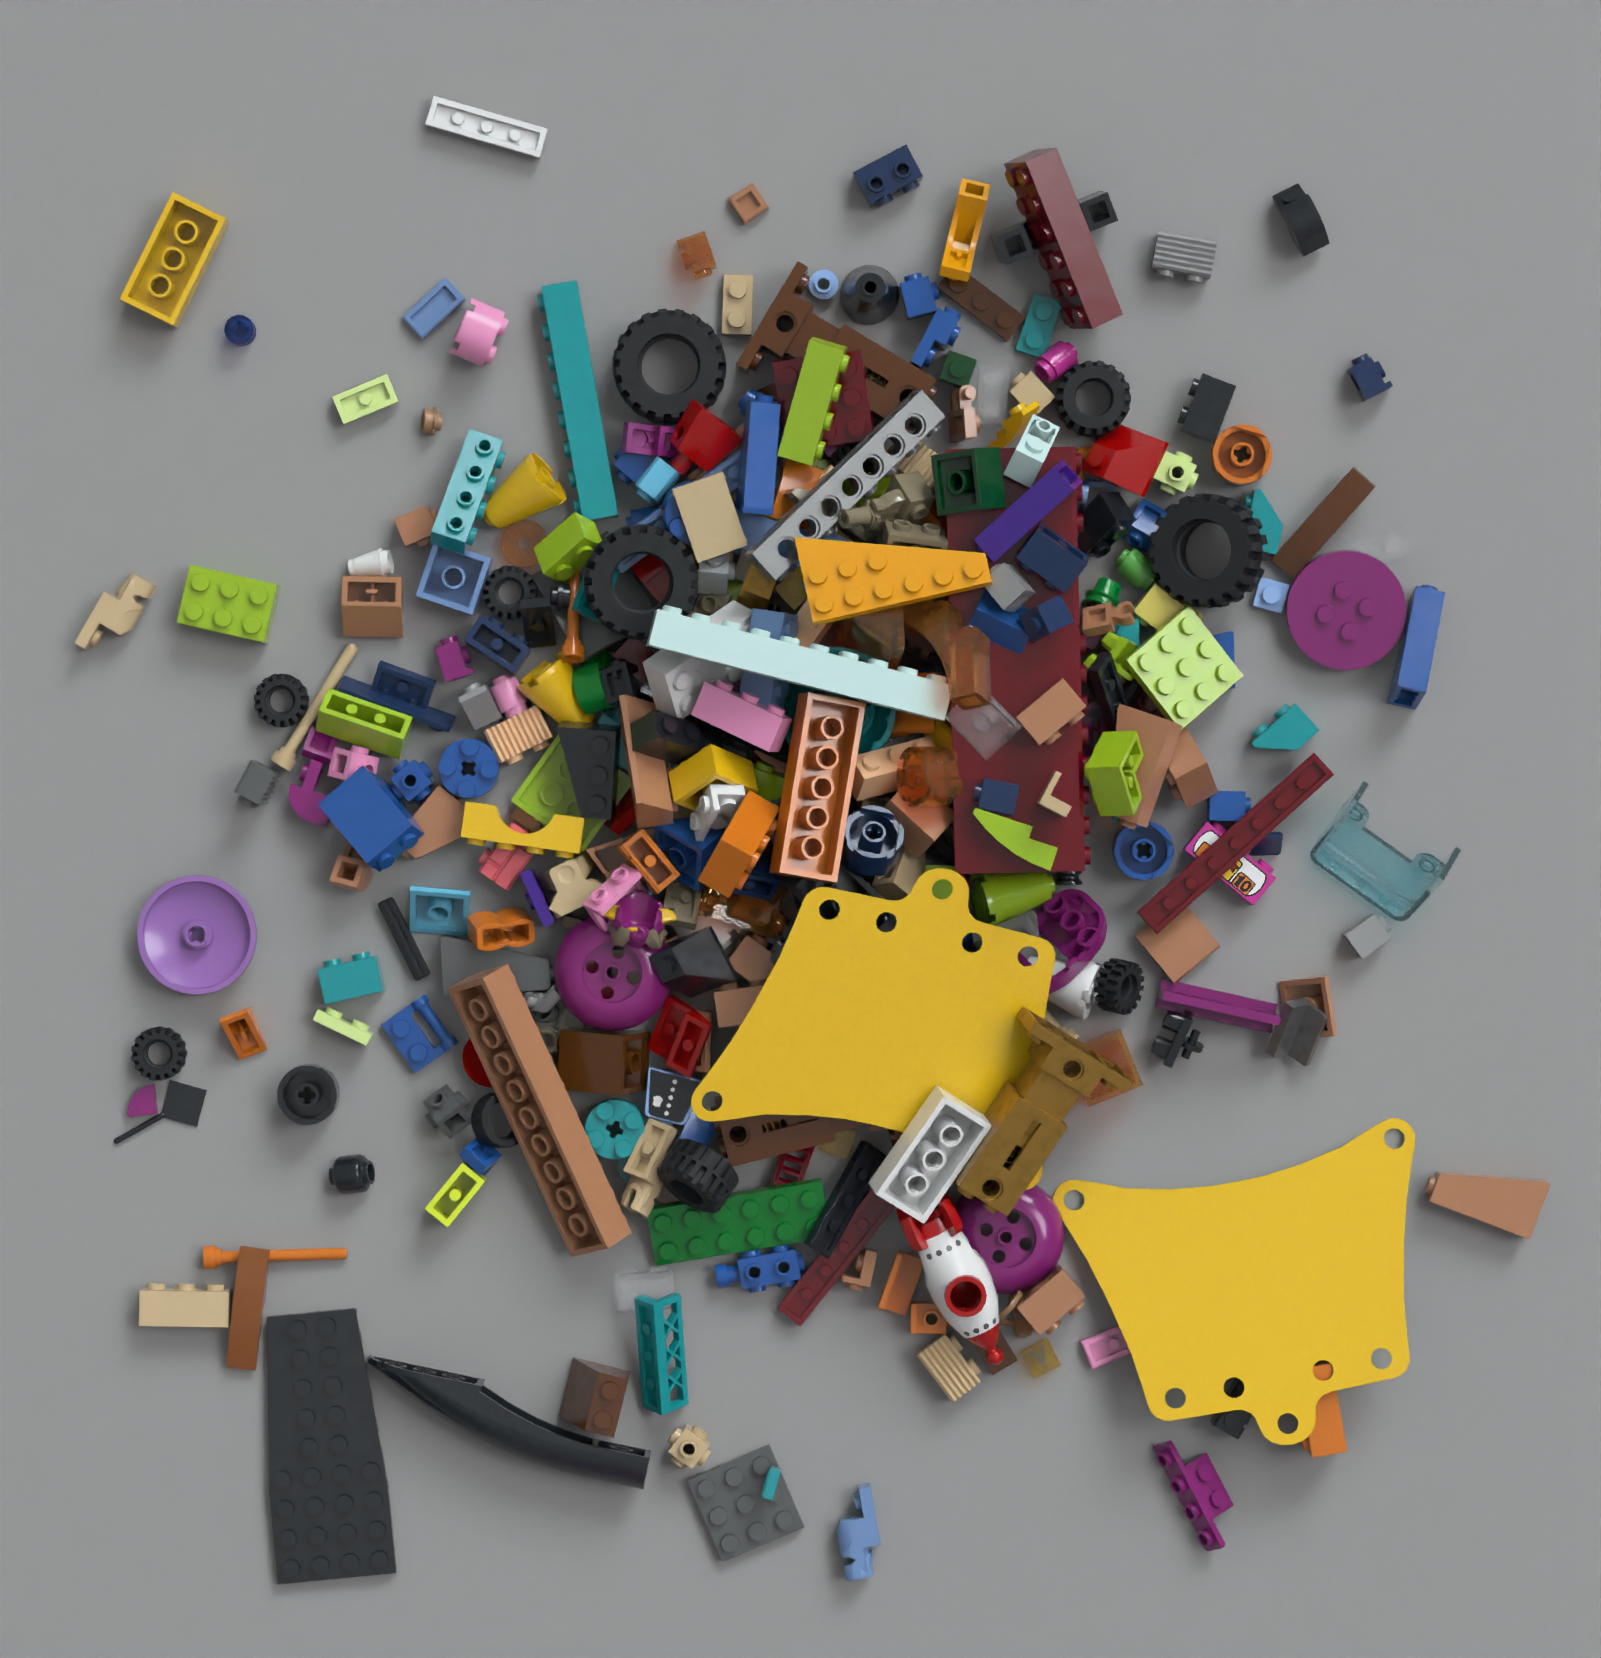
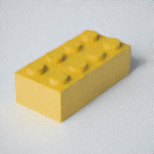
[120,192,230,329]

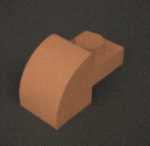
[329,841,373,892]

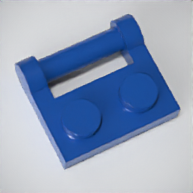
[381,994,459,1073]

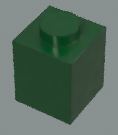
[939,350,977,388]

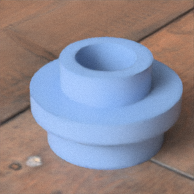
[809,270,838,300]

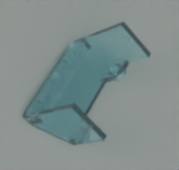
[1310,781,1461,921]

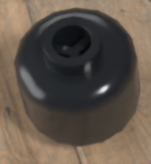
[329,1154,375,1194]

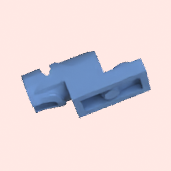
[836,1483,881,1581]

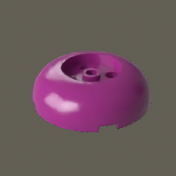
[554,916,671,1031]
[954,1185,1065,1295]

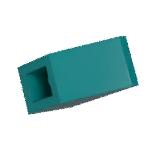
[1244,488,1283,556]
[1249,704,1319,750]

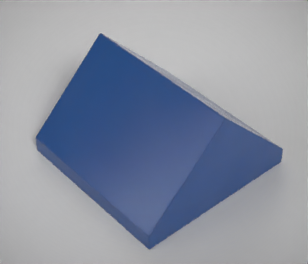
[965,588,1030,655]

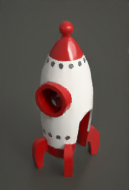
[896,1192,1003,1365]

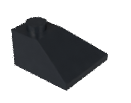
[649,926,738,998]

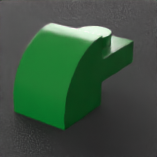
[572,651,613,715]

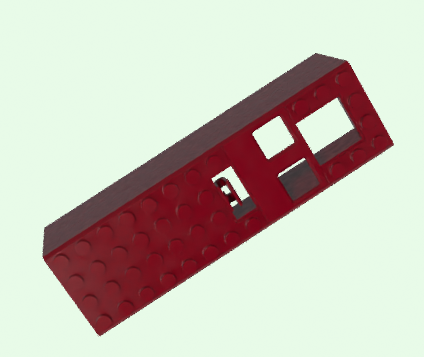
[944,446,1091,874]

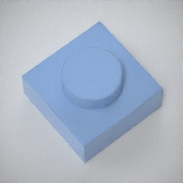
[1252,577,1289,614]

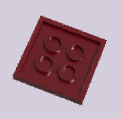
[772,349,874,446]

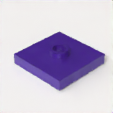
[519,868,557,928]

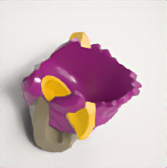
[603,890,677,949]

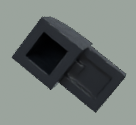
[1272,183,1330,257]

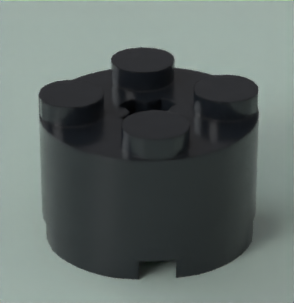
[277,1064,340,1125]

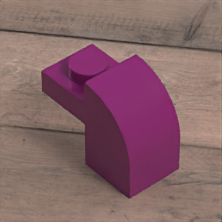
[289,759,331,827]

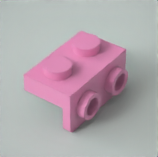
[583,863,647,932]

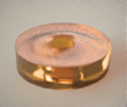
[501,520,547,568]

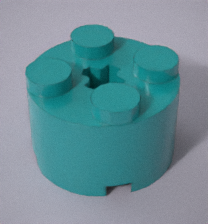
[585,1098,645,1159]

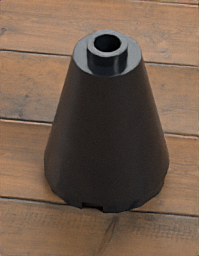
[840,265,899,325]

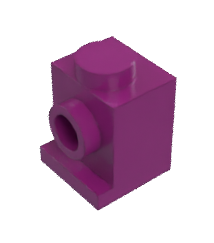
[435,635,476,683]

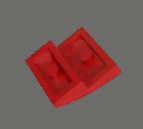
[647,995,713,1078]

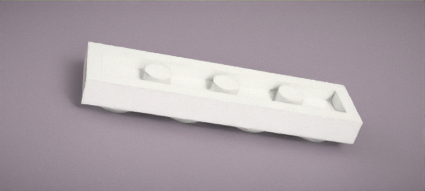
[425,96,548,159]

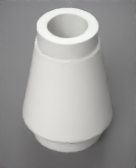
[348,548,394,577]

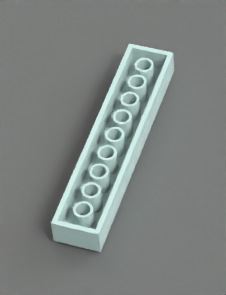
[646,605,953,721]

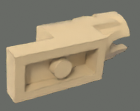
[74,572,157,650]
[620,1118,677,1219]

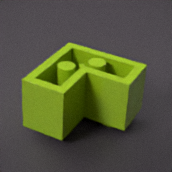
[1084,731,1144,816]

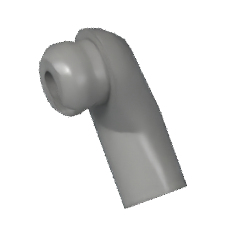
[522,985,561,1013]

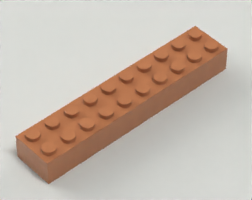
[447,964,632,1257]

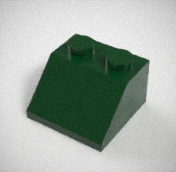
[931,447,1006,516]

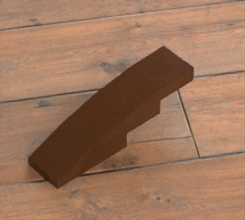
[1270,467,1376,579]

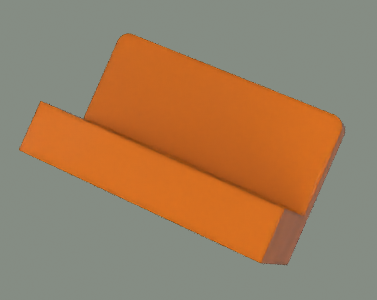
[877,1249,923,1316]

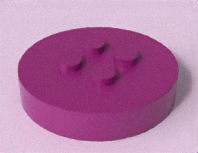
[1286,549,1406,670]

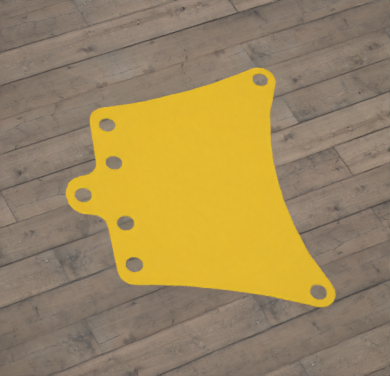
[691,868,1056,1190]
[1053,1118,1415,1445]

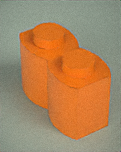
[467,907,535,951]

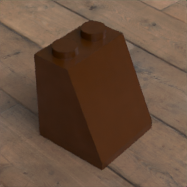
[556,1027,650,1096]
[559,1357,631,1438]

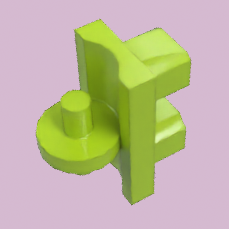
[1083,632,1138,681]

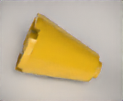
[483,453,567,529]
[517,651,595,724]

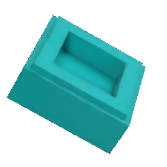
[762,1465,781,1500]

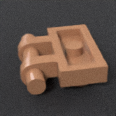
[948,385,980,442]

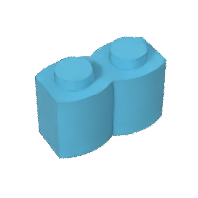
[635,456,681,505]

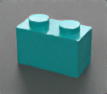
[317,951,385,1004]

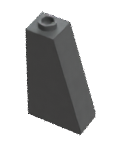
[440,936,555,996]

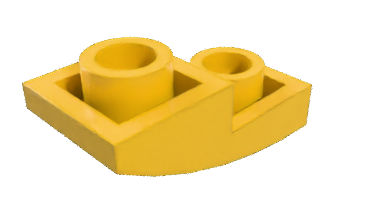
[988,400,1040,448]

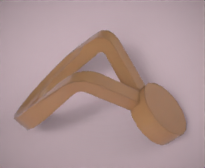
[999,1289,1033,1338]

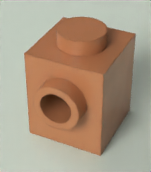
[394,505,438,548]

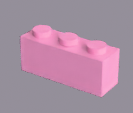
[691,679,793,752]

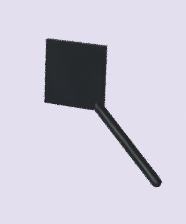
[113,1080,207,1144]

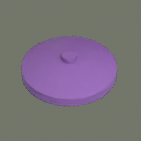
[137,875,257,994]

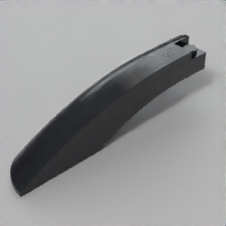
[368,1355,651,1489]

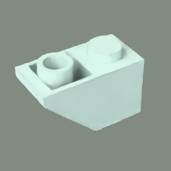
[1003,414,1060,488]

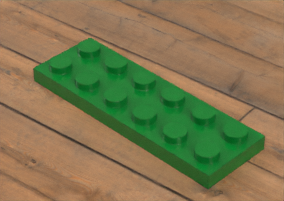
[647,1178,826,1266]

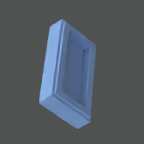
[402,277,466,340]

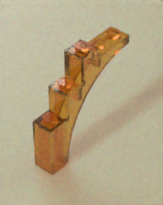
[843,599,991,711]

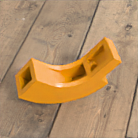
[939,178,991,282]

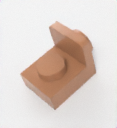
[841,1247,878,1291]

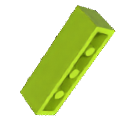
[777,337,850,466]

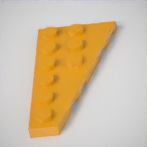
[794,537,992,626]

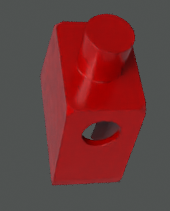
[669,398,743,475]

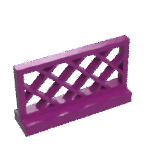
[1155,978,1281,1033]

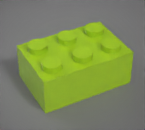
[177,565,281,644]

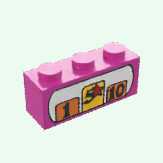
[1183,821,1276,906]

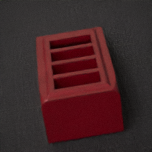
[771,1146,815,1185]

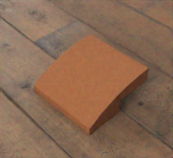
[1134,907,1220,985]

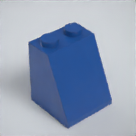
[318,766,425,872]

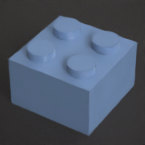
[416,545,493,616]

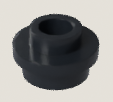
[550,581,570,611]

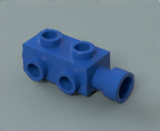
[714,1244,805,1293]

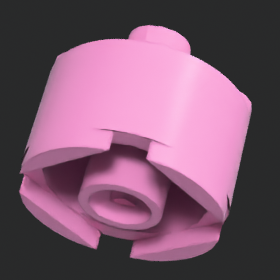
[449,298,509,367]

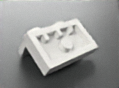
[690,784,746,841]

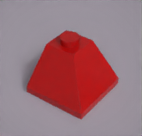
[1082,425,1169,498]

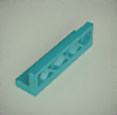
[634,1292,689,1415]

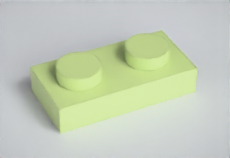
[332,374,399,425]
[313,1006,374,1046]

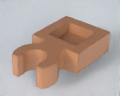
[1082,601,1135,638]

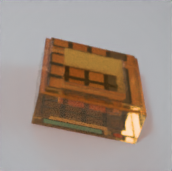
[510,808,541,833]

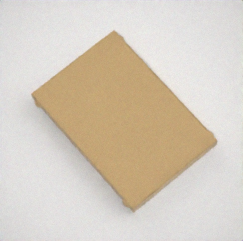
[672,471,748,563]

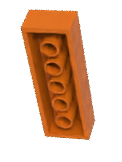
[769,692,866,883]

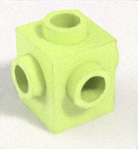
[1153,451,1199,496]

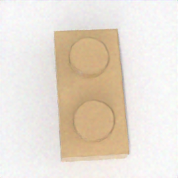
[722,274,754,336]

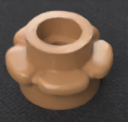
[421,407,442,436]

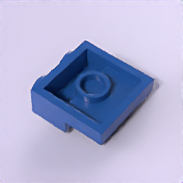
[910,307,961,370]

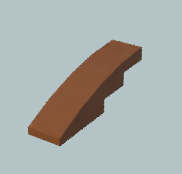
[226,1246,270,1371]

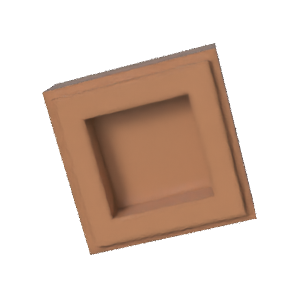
[728,183,769,225]

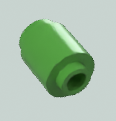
[1115,548,1157,591]

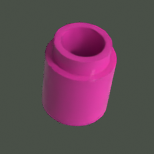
[1034,341,1078,383]

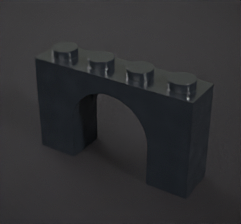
[989,191,1118,265]

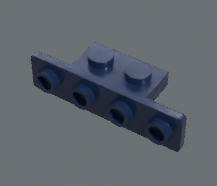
[337,660,456,732]

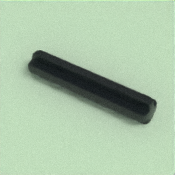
[378,897,430,981]

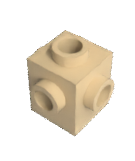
[667,1424,711,1469]

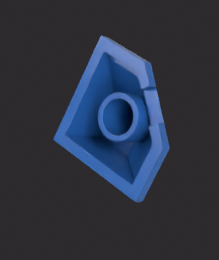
[653,818,724,893]

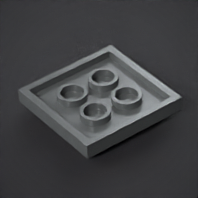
[687,1444,804,1562]

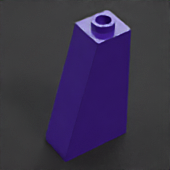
[974,460,1083,562]

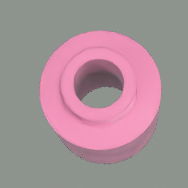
[489,673,528,719]

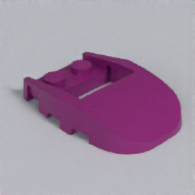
[1018,889,1107,995]

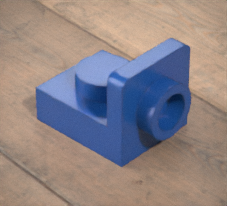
[1122,498,1167,552]
[459,1138,502,1175]

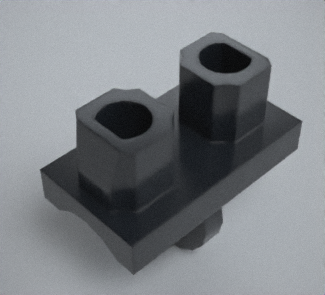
[1151,1010,1204,1068]

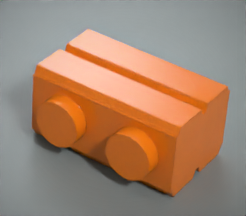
[616,828,680,894]

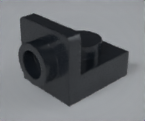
[599,659,639,706]

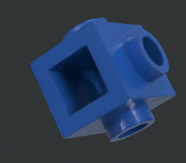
[390,759,434,802]

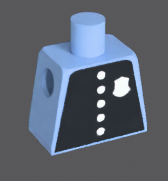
[645,1066,702,1126]

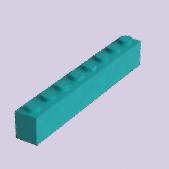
[537,280,619,521]

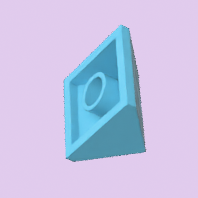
[410,886,473,936]

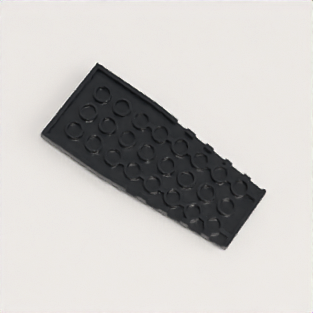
[267,1308,397,1584]

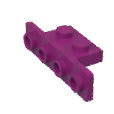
[1153,1440,1234,1551]

